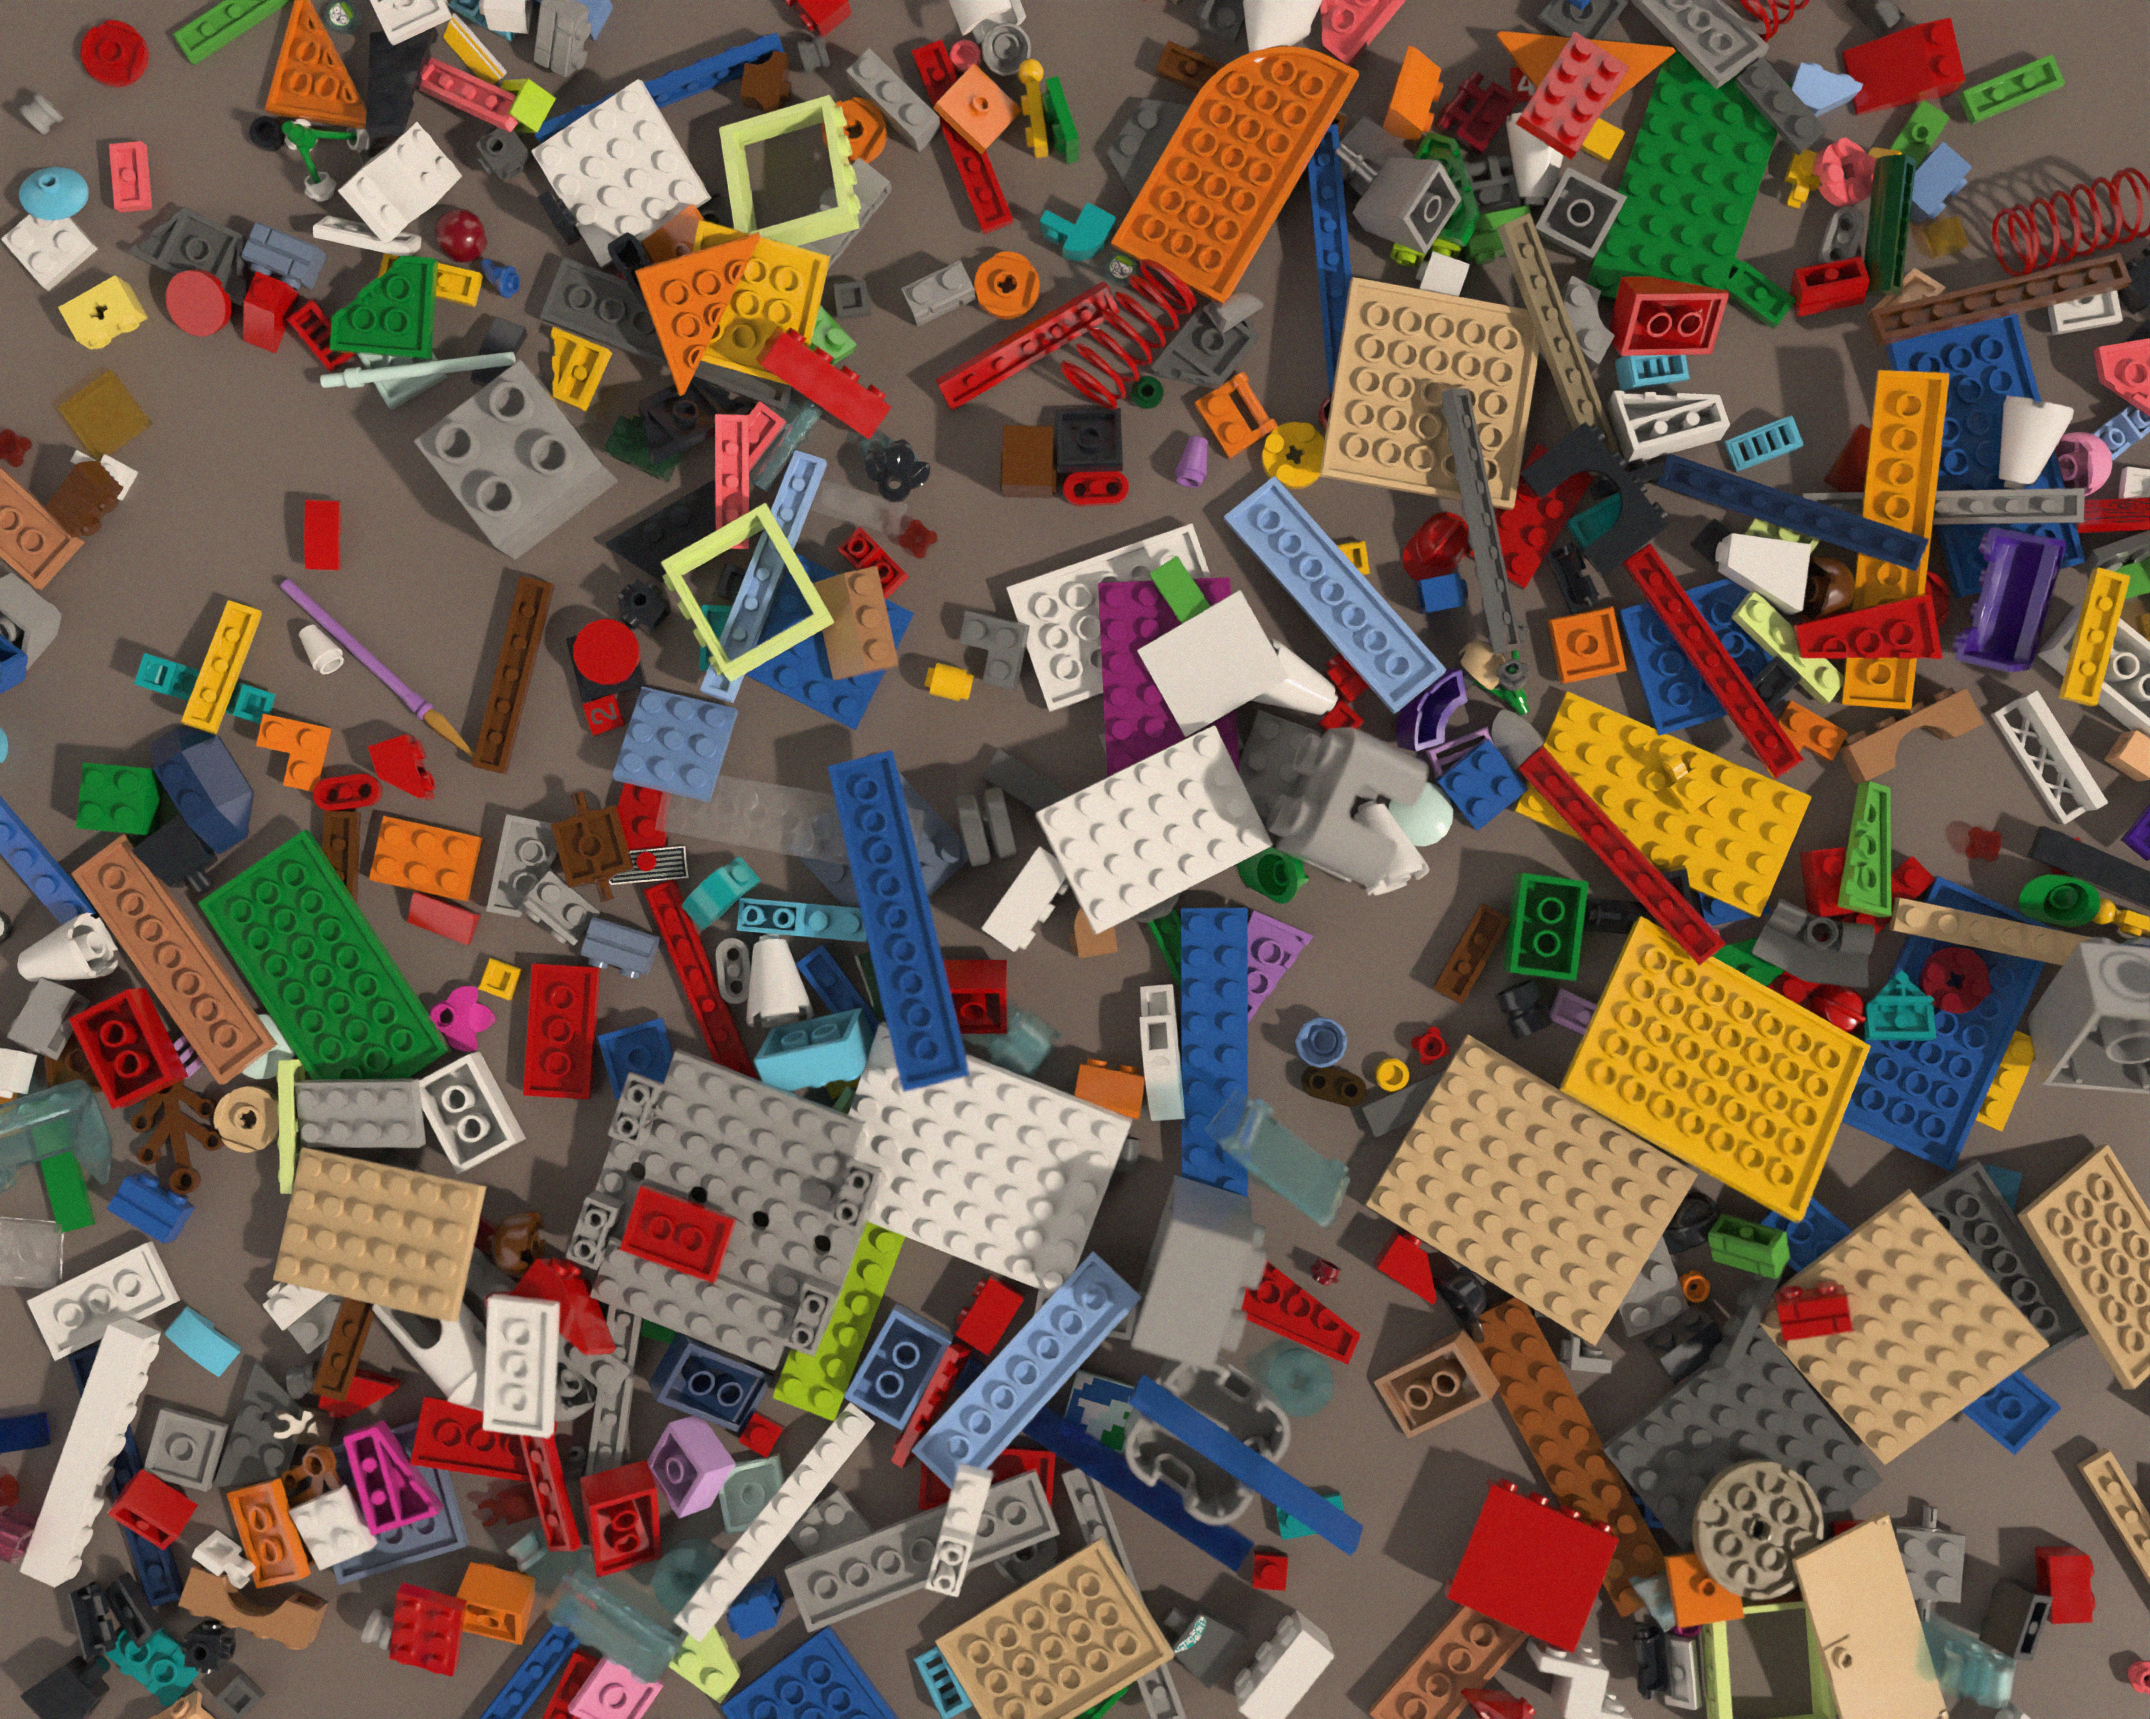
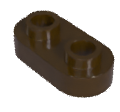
[1300,1066,1367,1107]

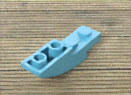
[737,898,868,942]

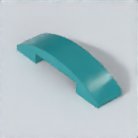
[134,653,276,724]

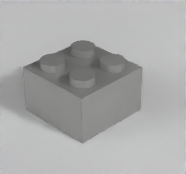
[1535,167,1627,262]

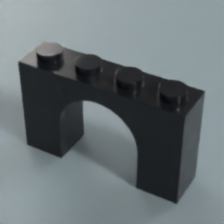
[1519,421,1669,577]

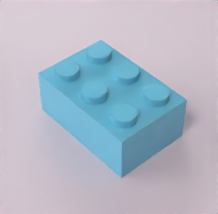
[754,1008,874,1093]

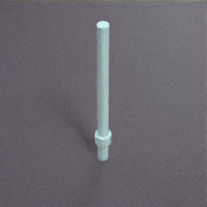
[320,352,516,388]

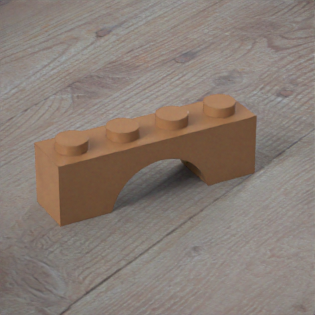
[1838,687,1984,784]
[178,1562,329,1650]

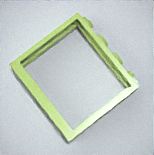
[719,95,861,246]
[661,503,835,682]
[1701,1591,1838,1719]

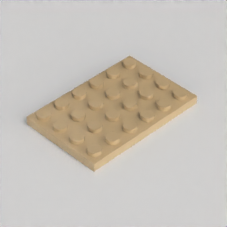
[2017,1144,2150,1389]
[273,1148,486,1322]
[935,1536,1175,1719]

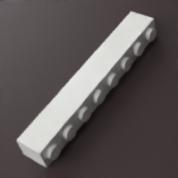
[19,1317,161,1587]

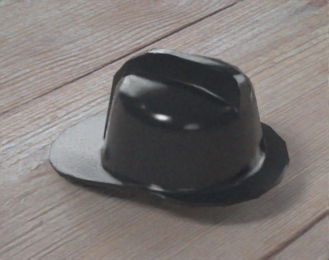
[1662,1192,1720,1254]
[1432,1266,1486,1344]

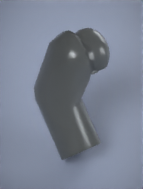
[562,1446,589,1483]

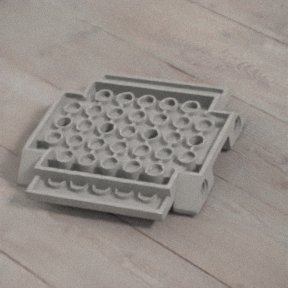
[565,1049,882,1370]

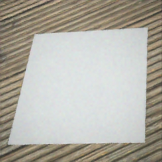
[1137,590,1289,737]

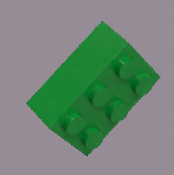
[1502,873,1588,981]

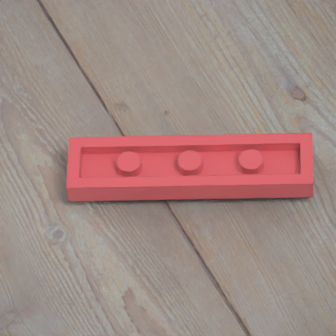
[418,57,519,133]
[715,414,749,549]

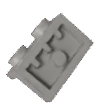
[523,868,600,946]

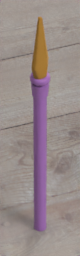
[280,578,475,758]

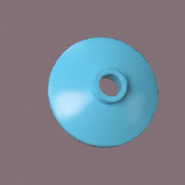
[19,167,89,220]

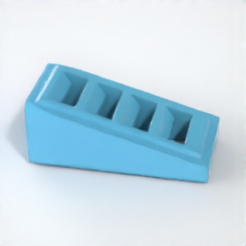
[1615,355,1690,391]
[1724,415,1803,473]
[914,1646,973,1719]

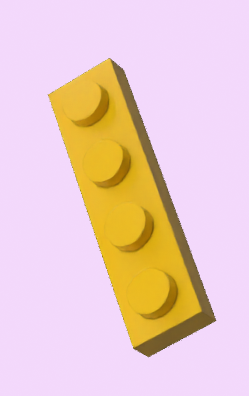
[2059,567,2130,706]
[181,600,262,734]

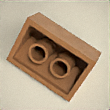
[812,566,899,681]

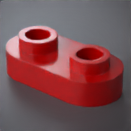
[1063,471,1129,507]
[313,774,383,811]

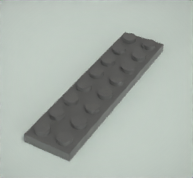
[540,257,795,413]

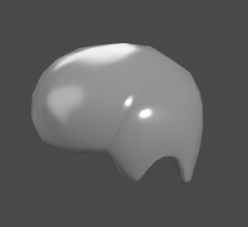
[982,22,1031,76]

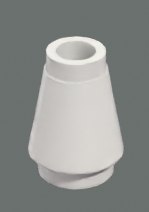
[299,625,344,674]

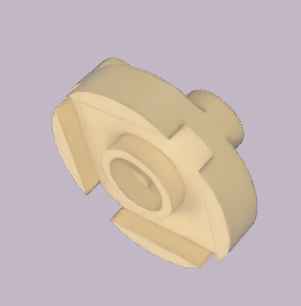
[214,1086,279,1153]

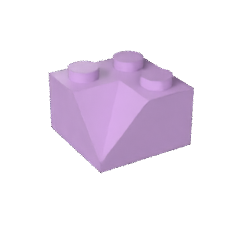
[647,1415,736,1518]

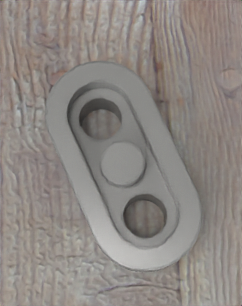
[1818,206,1865,264]
[716,938,752,1004]

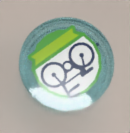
[325,0,361,35]
[1105,251,1138,287]

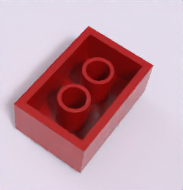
[69,988,189,1109]

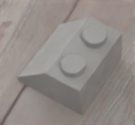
[0,573,62,671]

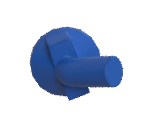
[480,259,520,299]

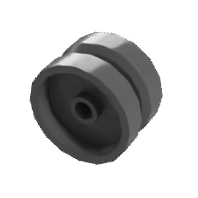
[956,786,1018,867]

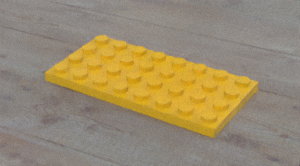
[1513,691,1812,918]

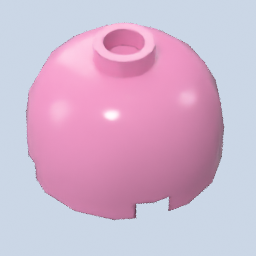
[2055,432,2112,496]

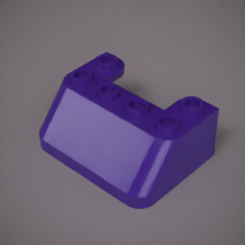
[1953,527,2066,672]

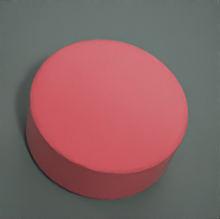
[949,40,982,76]

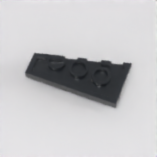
[366,27,438,138]

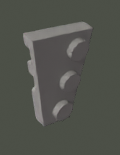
[486,814,558,918]

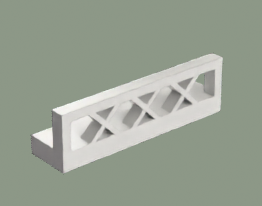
[1991,690,2108,825]

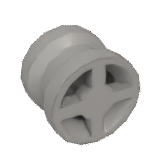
[19,92,64,135]
[505,1529,548,1572]
[361,1609,394,1651]

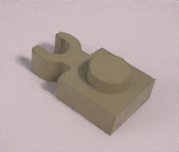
[270,1407,335,1446]

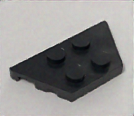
[638,377,755,465]
[605,480,722,586]

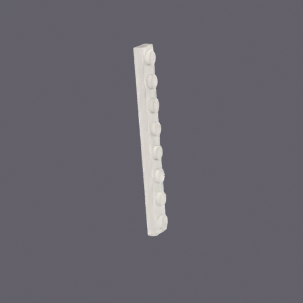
[674,1401,876,1642]

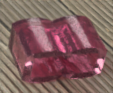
[0,1507,38,1564]

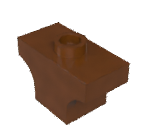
[740,51,792,114]

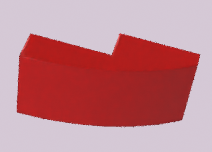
[304,499,342,570]
[837,527,909,599]

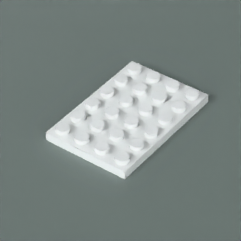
[1006,524,1211,712]
[1035,725,1273,934]

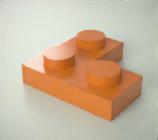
[1755,700,1848,774]
[256,714,332,792]

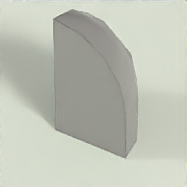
[1203,291,1264,334]
[1491,710,1545,770]

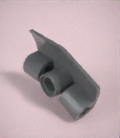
[1751,898,1875,988]

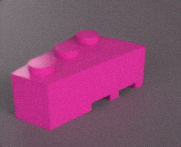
[343,1420,444,1536]

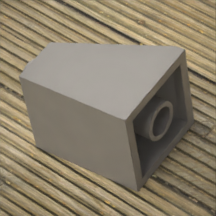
[1353,158,1462,255]

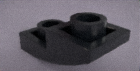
[470,317,528,387]

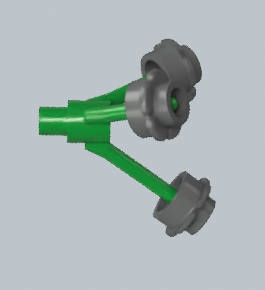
[1454,621,1530,716]

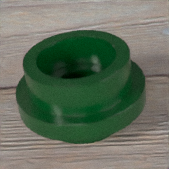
[1131,376,1164,410]

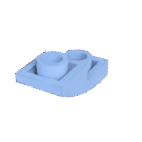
[2092,404,2150,461]

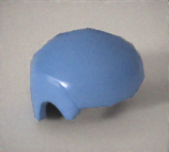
[1295,1017,1347,1068]

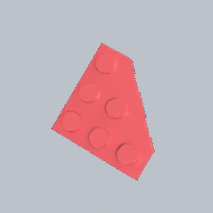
[1320,0,1406,67]
[2093,338,2150,417]

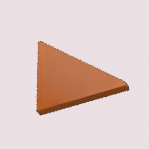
[264,0,367,130]
[1496,31,1676,112]
[635,232,761,396]

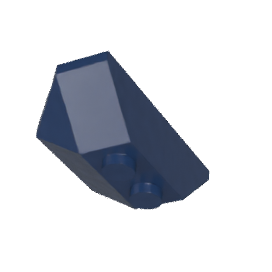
[150,726,254,855]

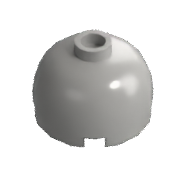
[554,1357,597,1422]

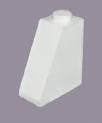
[1715,533,1811,615]

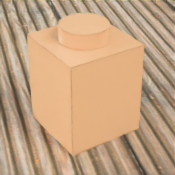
[2104,730,2150,782]

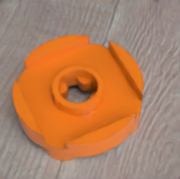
[821,97,887,164]
[974,251,1040,320]

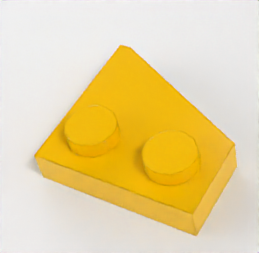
[551,327,612,412]

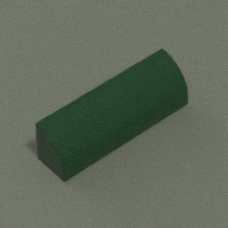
[1864,154,1916,296]

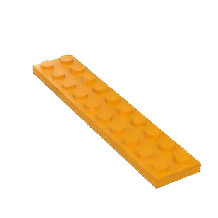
[1841,370,1950,710]

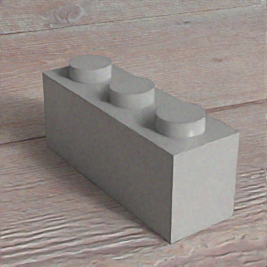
[846,48,941,153]

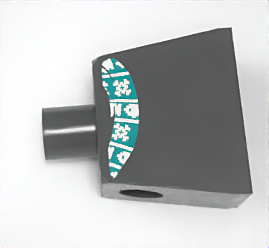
[1162,1604,1247,1689]

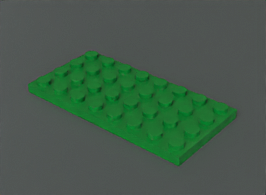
[1586,46,1792,303]
[198,830,452,1080]

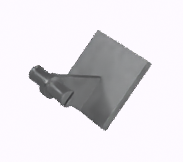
[1335,113,1414,198]

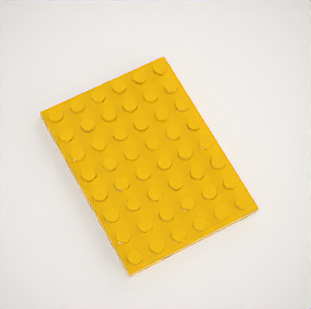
[1559,916,1871,1223]

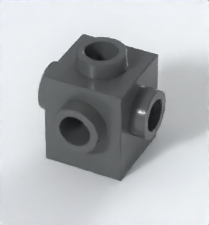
[475,127,534,181]

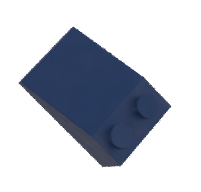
[648,1332,774,1434]

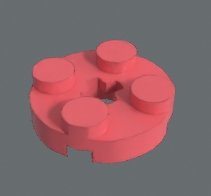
[1813,137,1875,207]

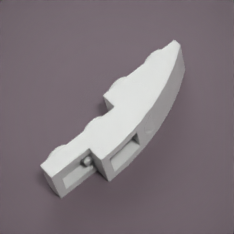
[1140,984,1185,1121]
[925,1463,993,1597]

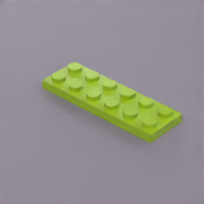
[772,1221,906,1421]

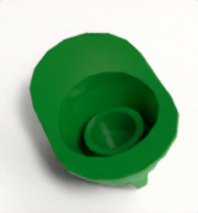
[1237,846,1310,904]
[2018,874,2101,927]

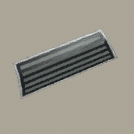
[609,846,689,885]

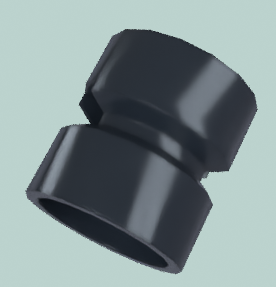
[1495,979,1553,1039]

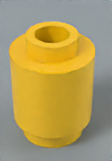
[924,662,974,702]

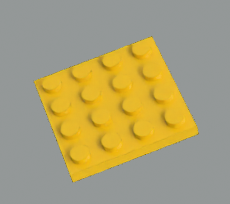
[693,220,831,385]

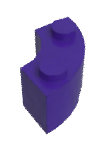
[1396,667,1468,752]

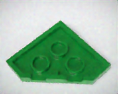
[1412,132,1481,247]
[330,255,438,360]

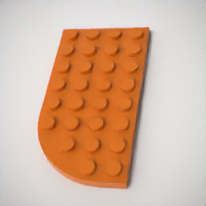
[1111,46,1359,304]

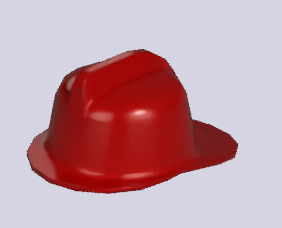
[1402,512,1470,581]
[1799,984,1866,1035]

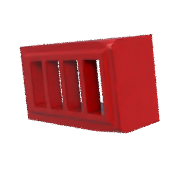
[286,299,356,373]

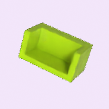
[500,78,556,133]

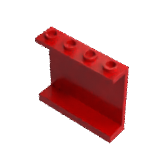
[1443,1477,1619,1654]

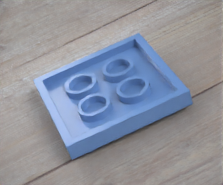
[612,687,738,803]

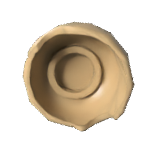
[1458,640,1506,690]

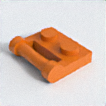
[1194,372,1279,460]

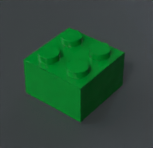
[76,762,163,835]

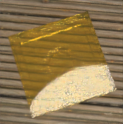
[58,369,153,462]

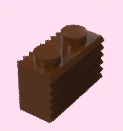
[44,460,123,538]

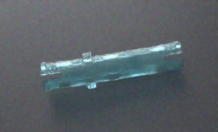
[750,400,824,493]

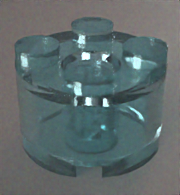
[988,1010,1063,1077]
[652,1538,724,1614]
[1939,1639,2017,1708]

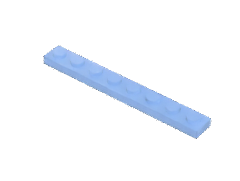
[700,450,827,703]

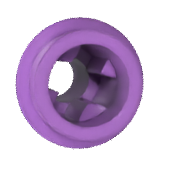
[1175,436,1208,488]

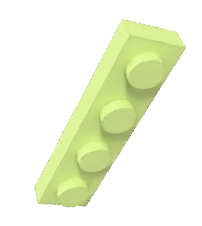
[1731,590,1844,705]
[276,1058,310,1194]

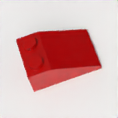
[1841,17,1966,116]
[1608,277,1729,356]
[513,1257,616,1355]
[580,1460,662,1578]

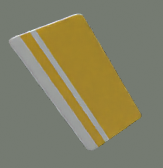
[443,13,507,85]

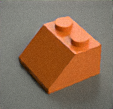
[1382,46,1444,143]
[1074,1058,1145,1119]
[456,1562,535,1645]

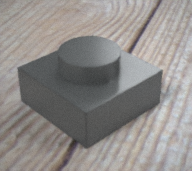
[833,280,871,320]
[214,1671,265,1719]

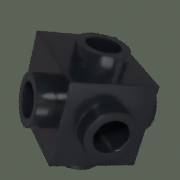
[617,579,671,636]
[182,1620,236,1673]

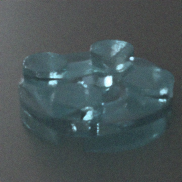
[1267,1348,1334,1417]

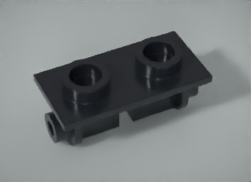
[1545,542,1600,615]
[1584,898,1656,934]
[68,1582,118,1659]
[1633,1623,1672,1700]

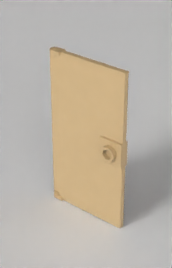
[1792,1511,1949,1719]

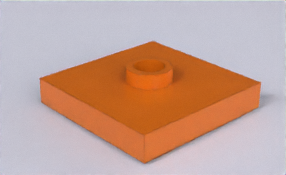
[933,64,1022,155]
[641,204,704,264]
[1547,606,1627,685]
[1664,1552,1744,1628]

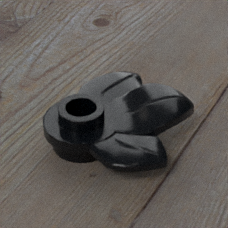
[865,439,930,502]

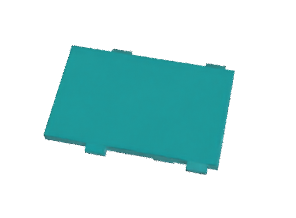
[105,1627,199,1707]

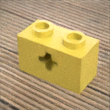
[58,275,148,350]

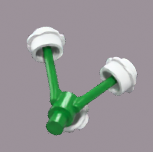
[282,119,376,202]

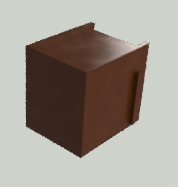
[1000,425,1057,498]

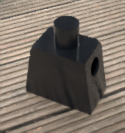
[131,813,218,896]
[20,1655,111,1719]

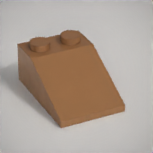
[1373,1327,1500,1439]

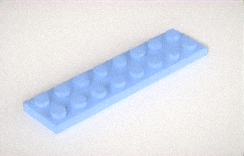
[1224,476,1446,714]
[911,1251,1142,1490]

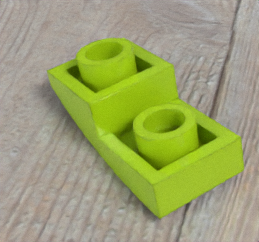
[1389,238,1462,267]

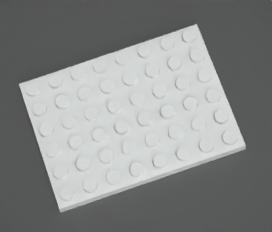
[848,1022,1133,1295]

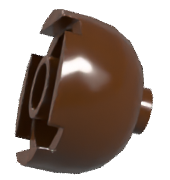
[1796,556,1855,622]
[486,1212,545,1279]

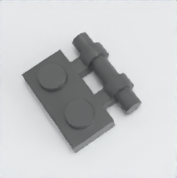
[1464,155,1521,213]

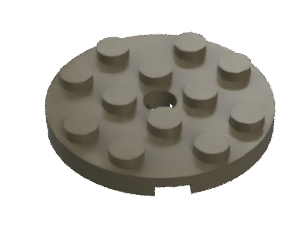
[1692,1459,1823,1600]

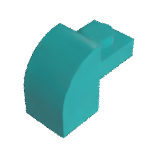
[1040,202,1116,261]
[681,856,761,930]

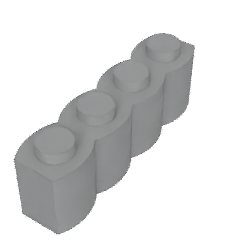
[798,158,892,270]

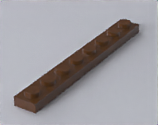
[1867,253,2132,346]

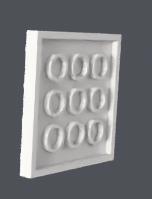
[531,79,711,268]

